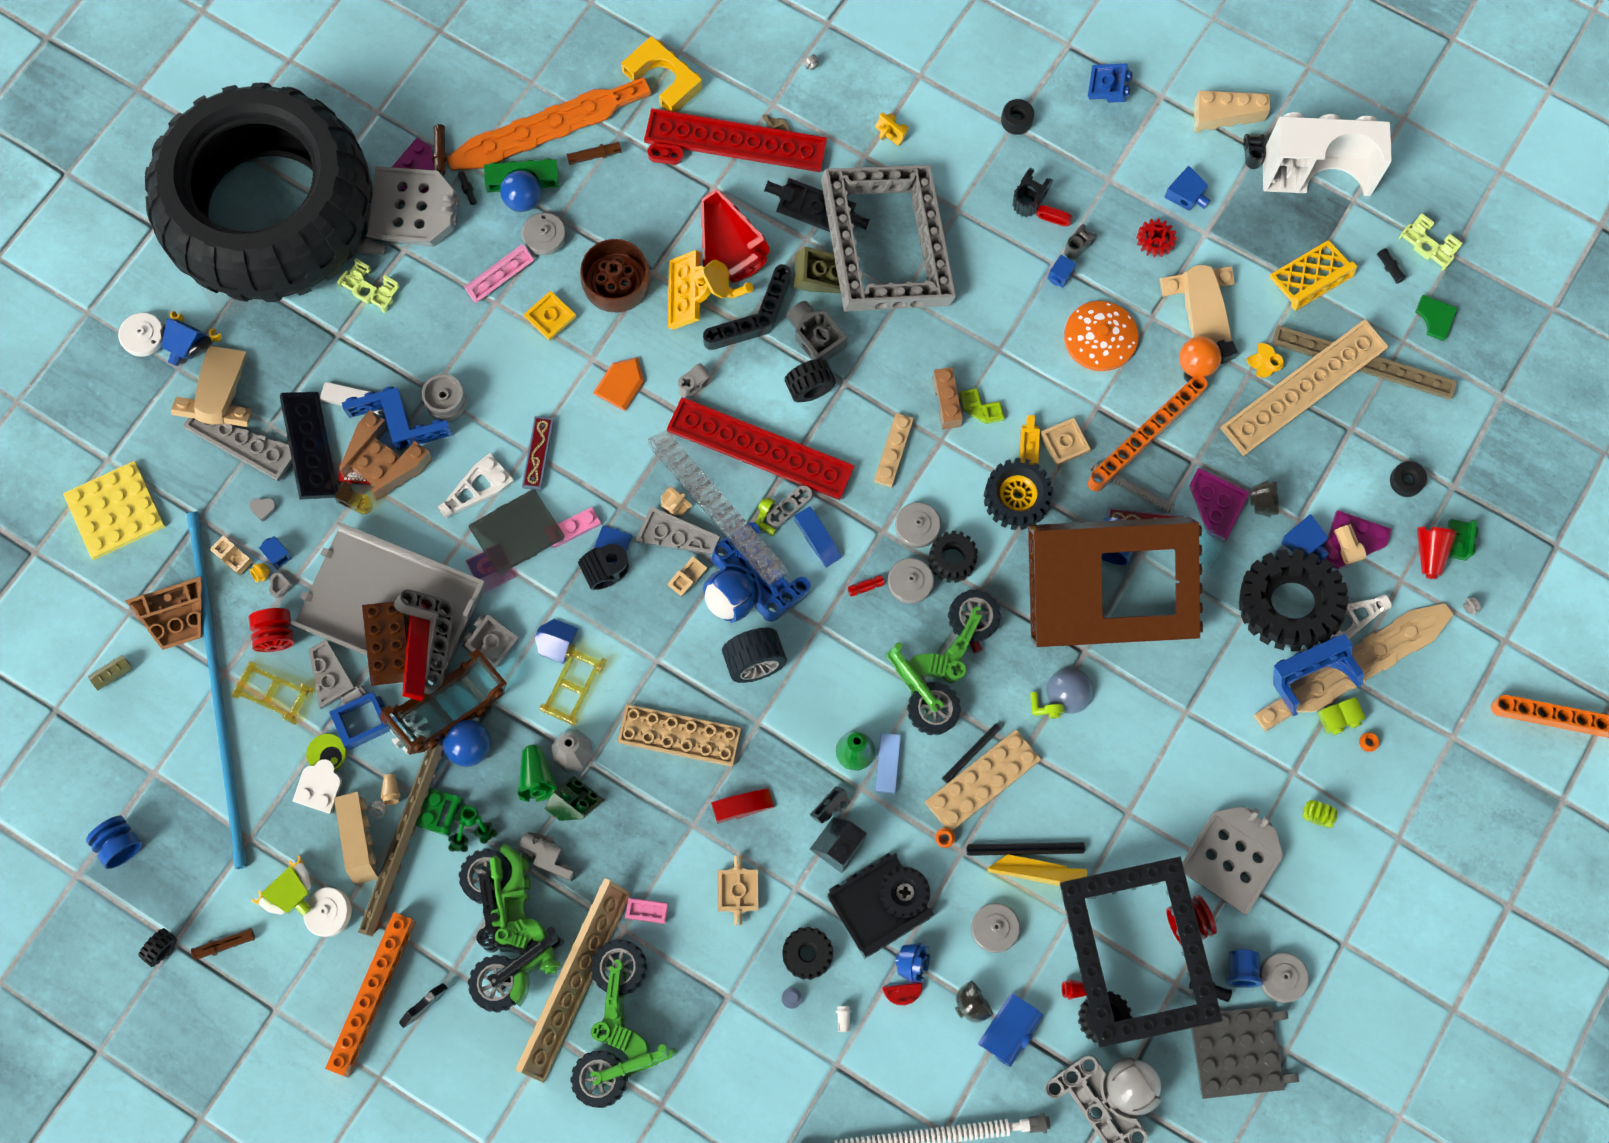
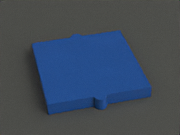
[594,526,632,563]

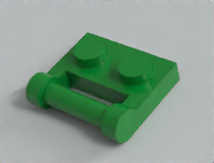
[416,788,463,837]

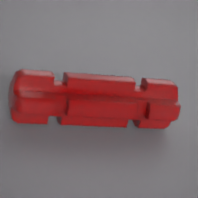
[848,575,885,597]

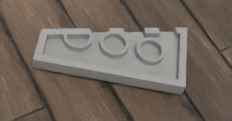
[635,507,721,555]

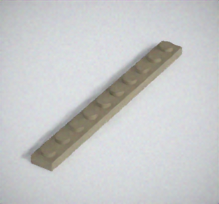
[1272,325,1457,400]
[358,744,443,937]

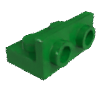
[1447,519,1479,561]

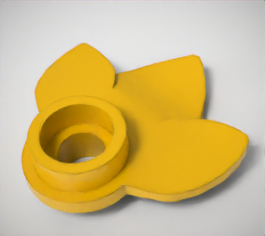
[1246,343,1284,378]

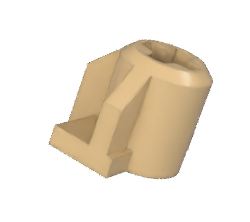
[661,486,692,516]

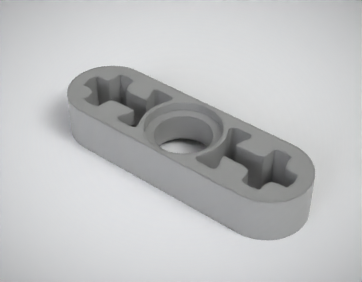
[767,486,812,529]

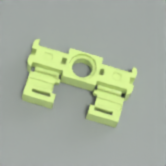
[1399,213,1463,270]
[337,258,400,313]

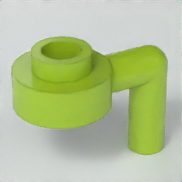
[754,497,776,536]
[1030,692,1065,719]

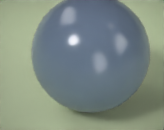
[1047,668,1093,714]

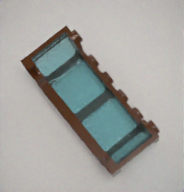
[380,648,507,755]

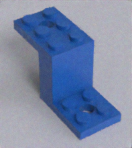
[341,386,453,450]

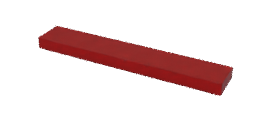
[402,604,430,701]

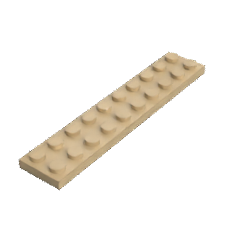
[1220,319,1389,457]
[515,878,631,1083]

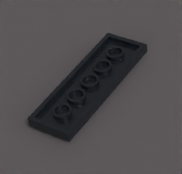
[280,392,338,500]

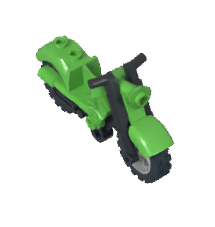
[459,843,564,1013]

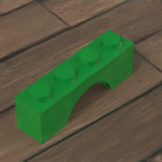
[484,158,559,193]

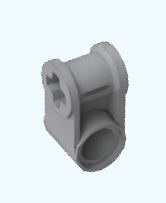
[678,363,714,398]

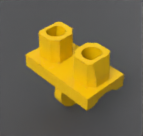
[875,112,909,146]

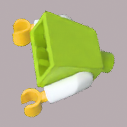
[252,855,312,916]

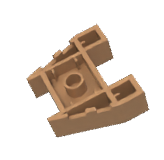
[339,410,432,501]

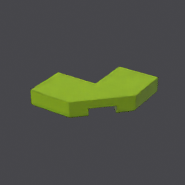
[959,388,1004,424]

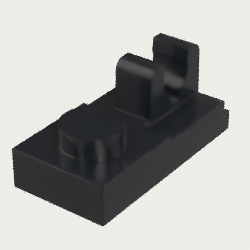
[810,786,850,824]

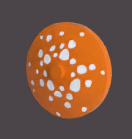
[1064,301,1138,371]

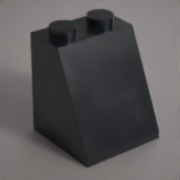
[809,817,867,873]

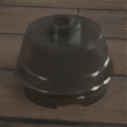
[1250,480,1279,518]

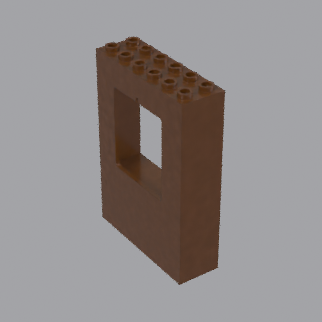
[1028,517,1203,647]

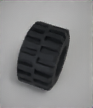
[784,359,836,403]
[928,531,978,583]
[1078,991,1133,1044]

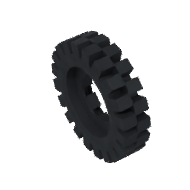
[1239,549,1349,651]

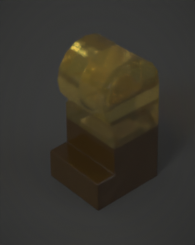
[334,481,373,515]

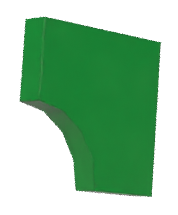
[1415,295,1457,341]

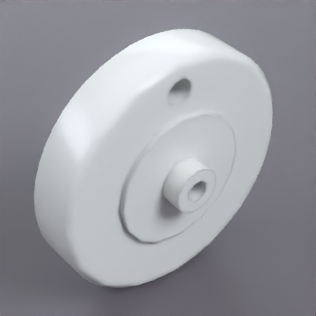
[118,313,163,357]
[303,887,352,937]

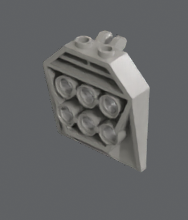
[367,166,460,247]
[1182,807,1283,915]

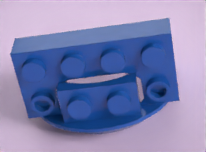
[1273,633,1364,716]

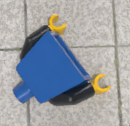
[160,311,222,366]

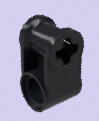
[1243,134,1265,169]

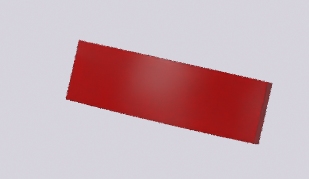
[711,788,774,824]

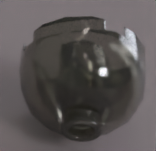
[955,980,993,1023]

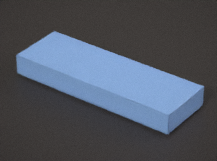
[875,733,901,794]

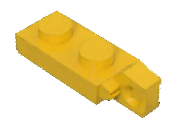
[1019,415,1040,466]

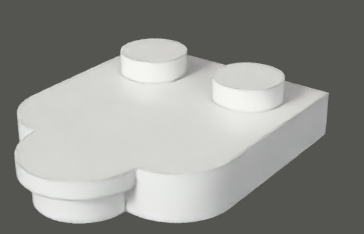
[293,759,342,814]

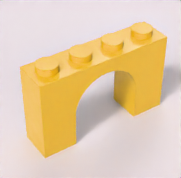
[621,36,702,112]

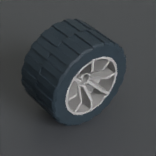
[722,627,787,683]

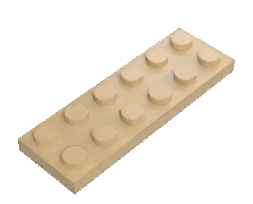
[925,730,1041,831]

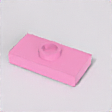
[625,898,669,924]

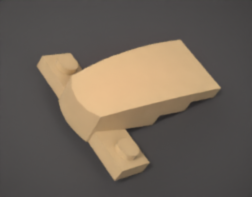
[1159,265,1235,343]
[171,346,252,427]

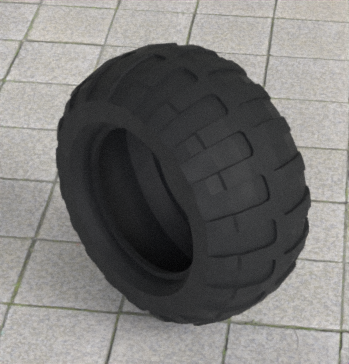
[145,82,373,302]

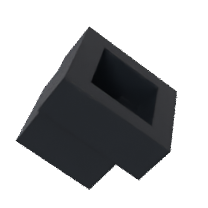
[1217,339,1238,364]

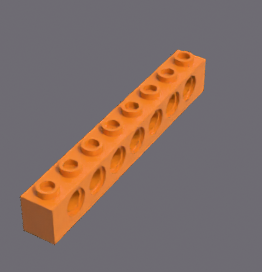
[325,912,416,1078]

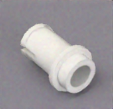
[836,1006,852,1032]

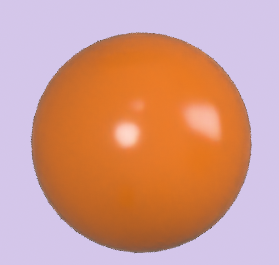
[1179,336,1221,378]

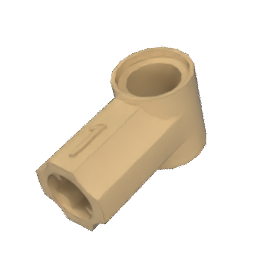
[1334,524,1366,565]

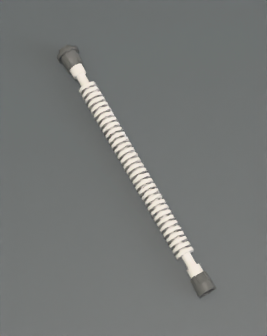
[834,1112,1051,1143]

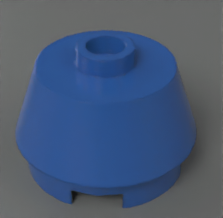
[896,943,930,983]

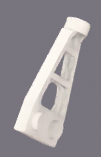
[437,453,514,519]
[1331,594,1391,639]

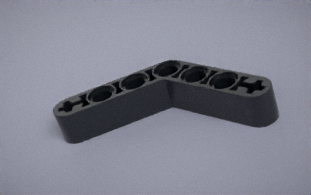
[703,264,791,350]

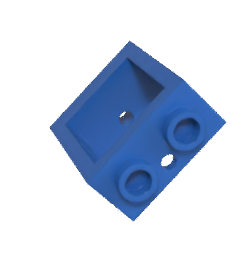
[329,692,391,750]

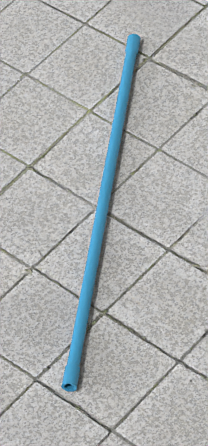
[187,512,247,869]

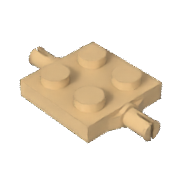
[718,856,758,926]

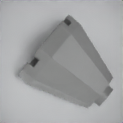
[551,730,593,772]

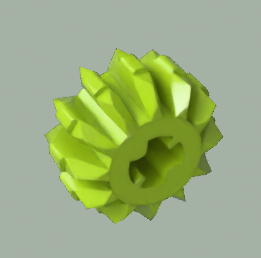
[1302,800,1338,828]

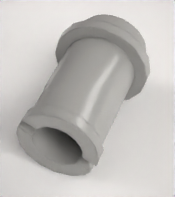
[341,685,367,704]

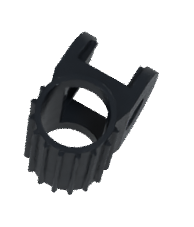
[1012,167,1053,218]
[578,544,629,590]

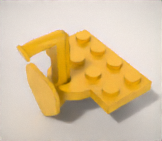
[668,250,754,330]

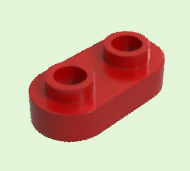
[647,143,683,165]

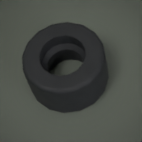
[1001,99,1034,135]

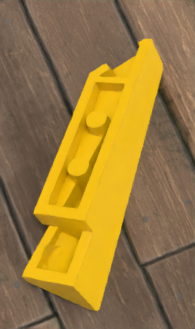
[987,854,1087,886]

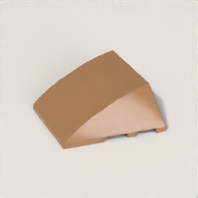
[125,576,202,650]

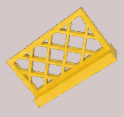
[1270,240,1357,311]

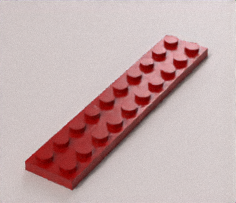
[644,108,827,173]
[667,397,855,500]

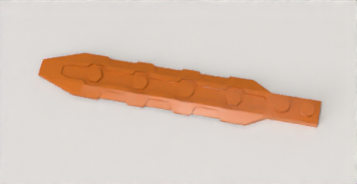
[447,77,651,171]

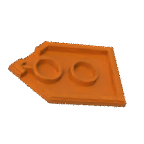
[593,357,644,411]

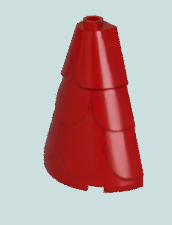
[701,189,770,283]

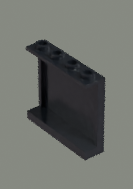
[827,853,934,959]

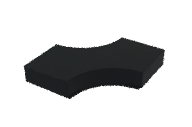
[399,983,448,1028]

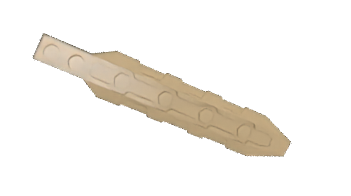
[1254,603,1454,732]

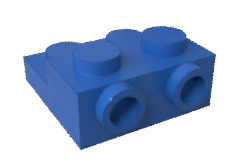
[1088,63,1132,103]

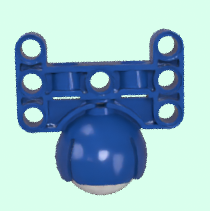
[703,522,811,623]

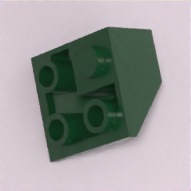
[544,776,604,821]

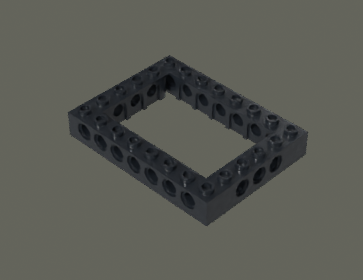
[1059,856,1223,1048]

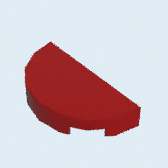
[882,982,922,1006]

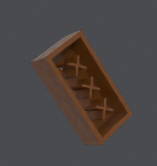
[362,601,407,686]

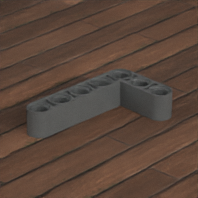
[394,589,455,695]

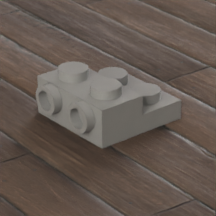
[462,614,519,669]

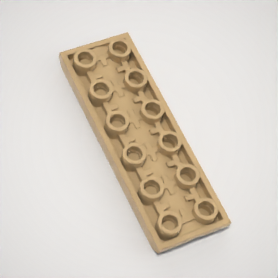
[617,704,741,766]

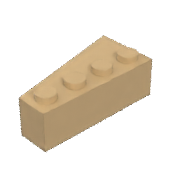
[1194,90,1270,133]
[334,792,378,885]

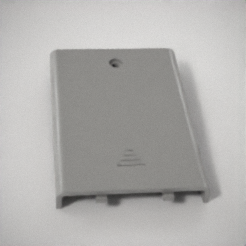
[290,522,486,683]

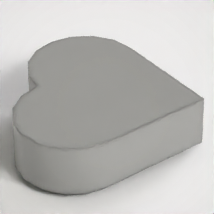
[249,498,276,522]
[269,572,294,598]

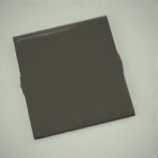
[469,489,565,574]

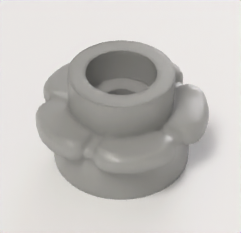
[803,54,820,70]
[1463,597,1481,615]

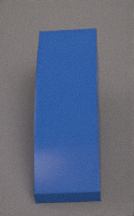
[794,506,842,568]

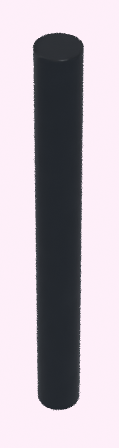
[942,723,1001,783]

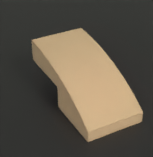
[210,536,253,576]
[667,556,708,597]

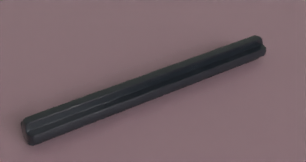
[966,842,1085,856]

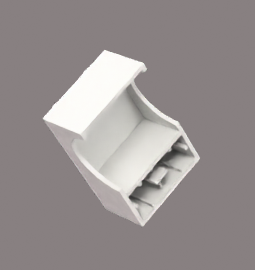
[1263,112,1392,196]

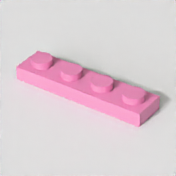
[464,244,534,303]

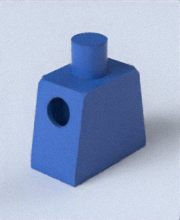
[1164,166,1211,210]
[1281,514,1330,562]

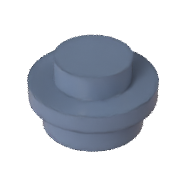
[782,988,802,1009]

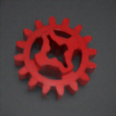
[1136,218,1177,258]

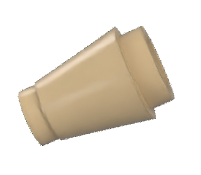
[381,774,401,805]

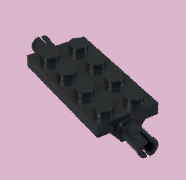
[764,178,870,232]

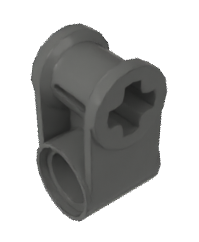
[1064,224,1098,259]

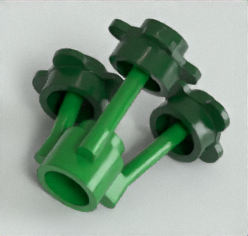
[448,804,498,852]

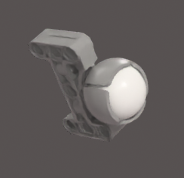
[1045,1055,1161,1143]

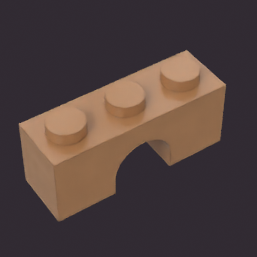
[932,367,962,430]

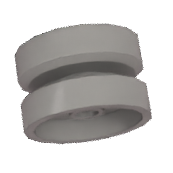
[422,374,467,422]

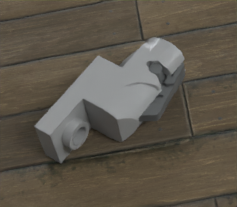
[518,832,575,882]

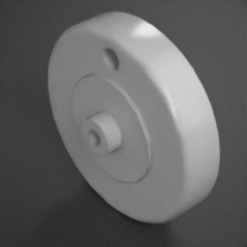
[522,212,566,255]
[895,502,941,548]
[888,558,934,604]
[971,903,1020,953]
[1260,953,1309,1003]

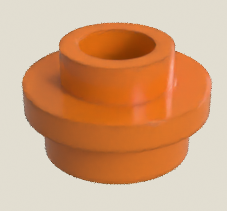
[1359,732,1379,752]
[935,828,955,848]

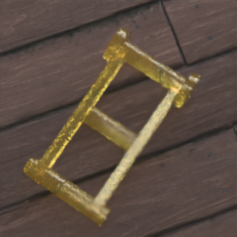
[539,644,607,726]
[231,661,314,725]

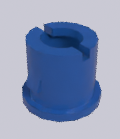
[1225,950,1263,988]

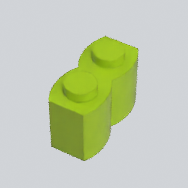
[1317,697,1366,736]

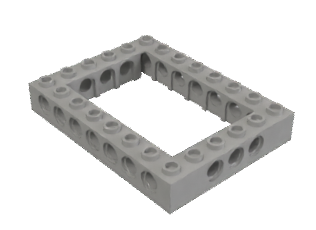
[821,165,956,312]

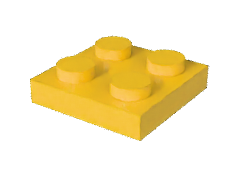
[524,290,577,341]

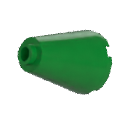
[836,732,875,771]
[518,744,558,802]

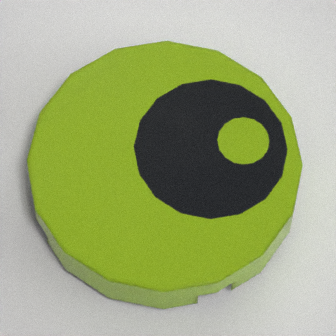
[306,734,347,772]

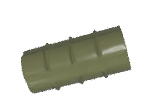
[88,654,133,691]

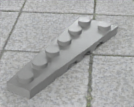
[183,418,292,482]

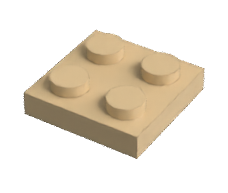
[1040,418,1091,466]

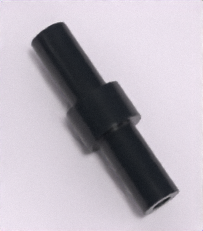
[458,171,477,205]

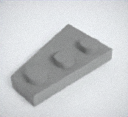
[309,640,355,709]

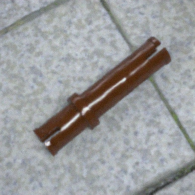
[432,124,447,176]
[567,141,622,165]
[191,928,255,961]

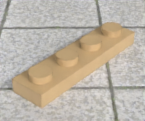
[874,413,913,488]

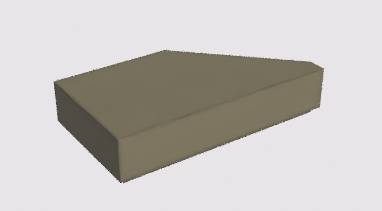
[762,114,792,132]

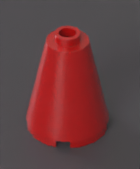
[1417,527,1457,579]

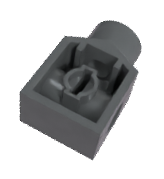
[786,301,848,361]

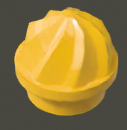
[250,563,270,583]

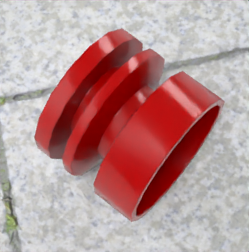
[248,608,294,652]
[1166,895,1217,946]

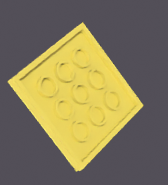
[63,461,165,560]

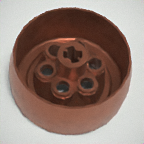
[580,239,650,313]

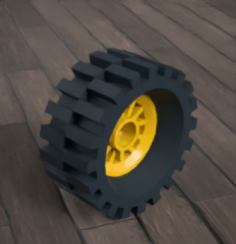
[984,458,1053,530]

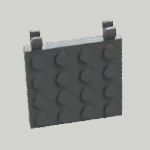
[1191,1006,1299,1099]

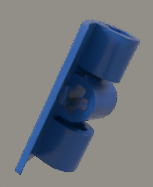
[978,993,1044,1067]

